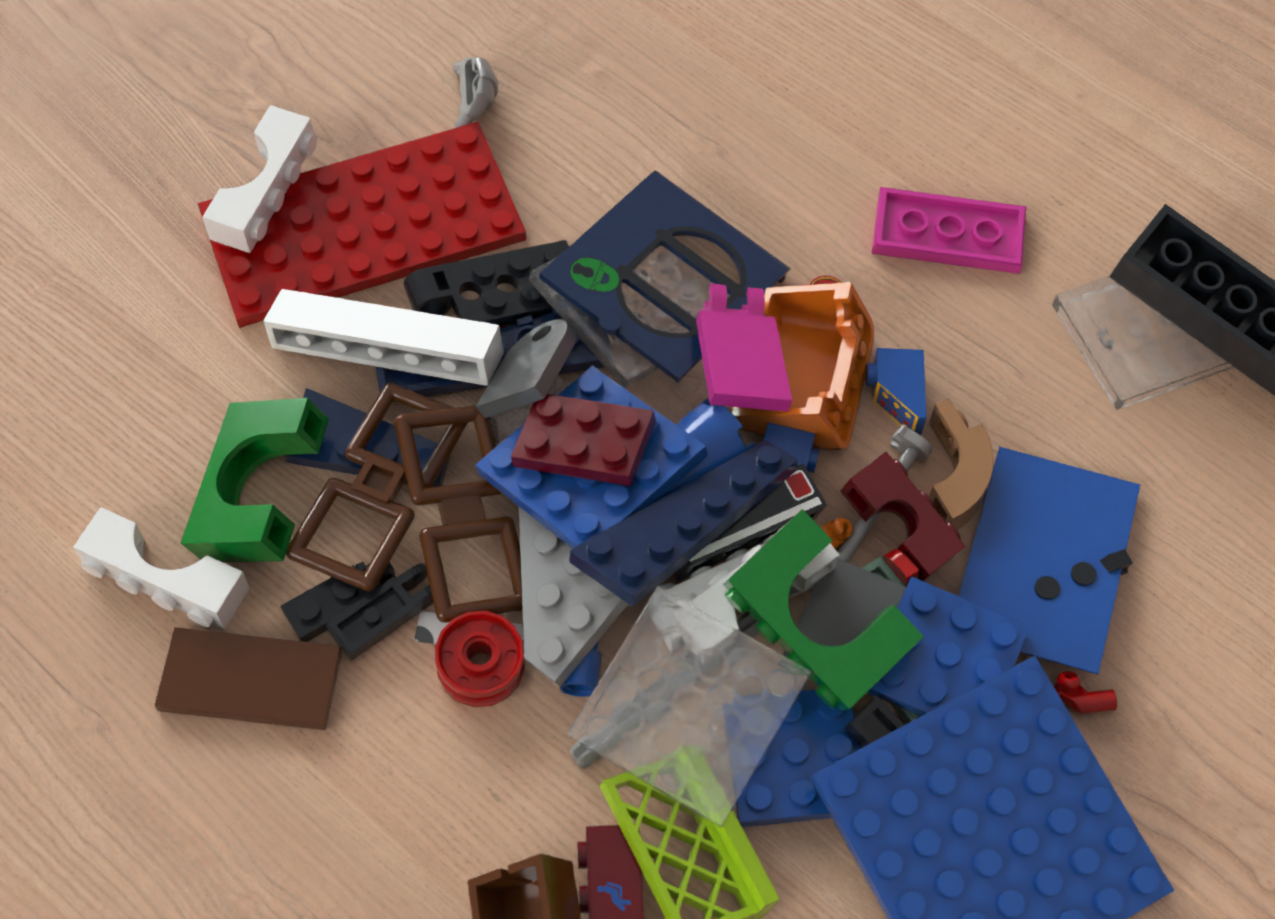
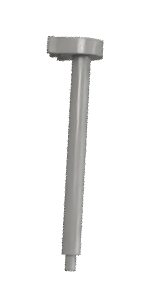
[838,424,932,562]

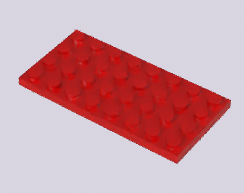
[197,121,527,328]

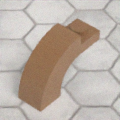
[929,398,993,530]

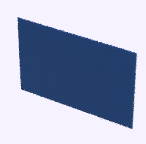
[958,447,1140,675]

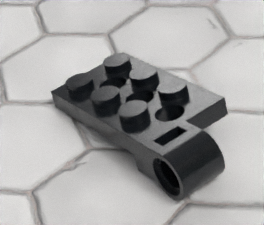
[403,240,571,326]

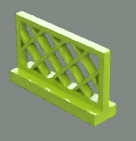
[599,743,780,919]

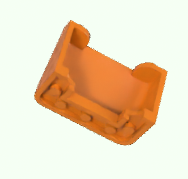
[731,282,874,450]

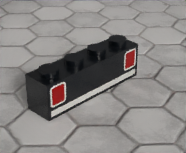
[674,464,827,581]

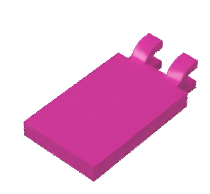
[696,284,792,412]

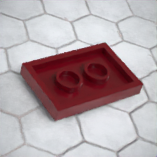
[510,394,656,486]

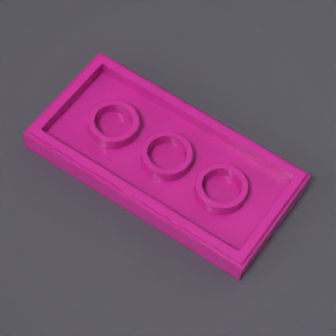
[872,187,1027,274]

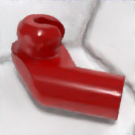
[1054,671,1117,714]

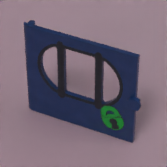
[539,170,791,383]

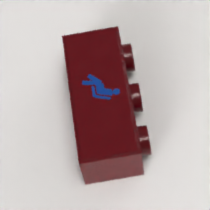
[577,825,644,919]

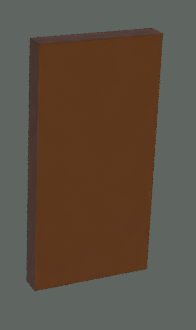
[154,627,342,730]

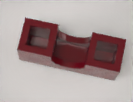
[840,452,966,581]

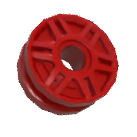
[435,611,525,707]

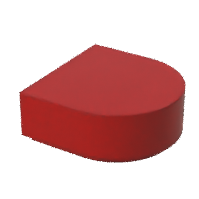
[882,549,919,587]

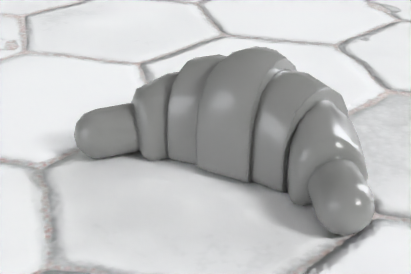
[453,57,499,128]

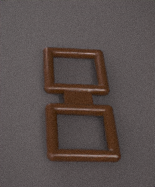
[286,383,468,591]
[394,405,523,623]

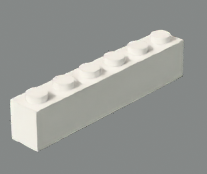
[263,289,504,386]

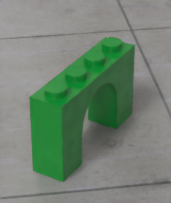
[180,398,329,562]
[723,509,924,710]

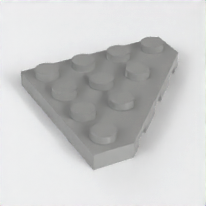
[519,507,628,687]

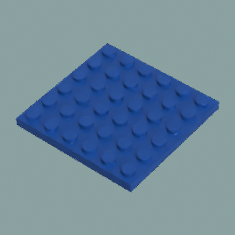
[810,655,1174,919]

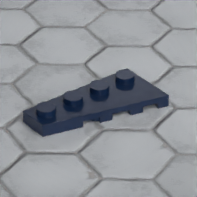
[284,388,450,487]

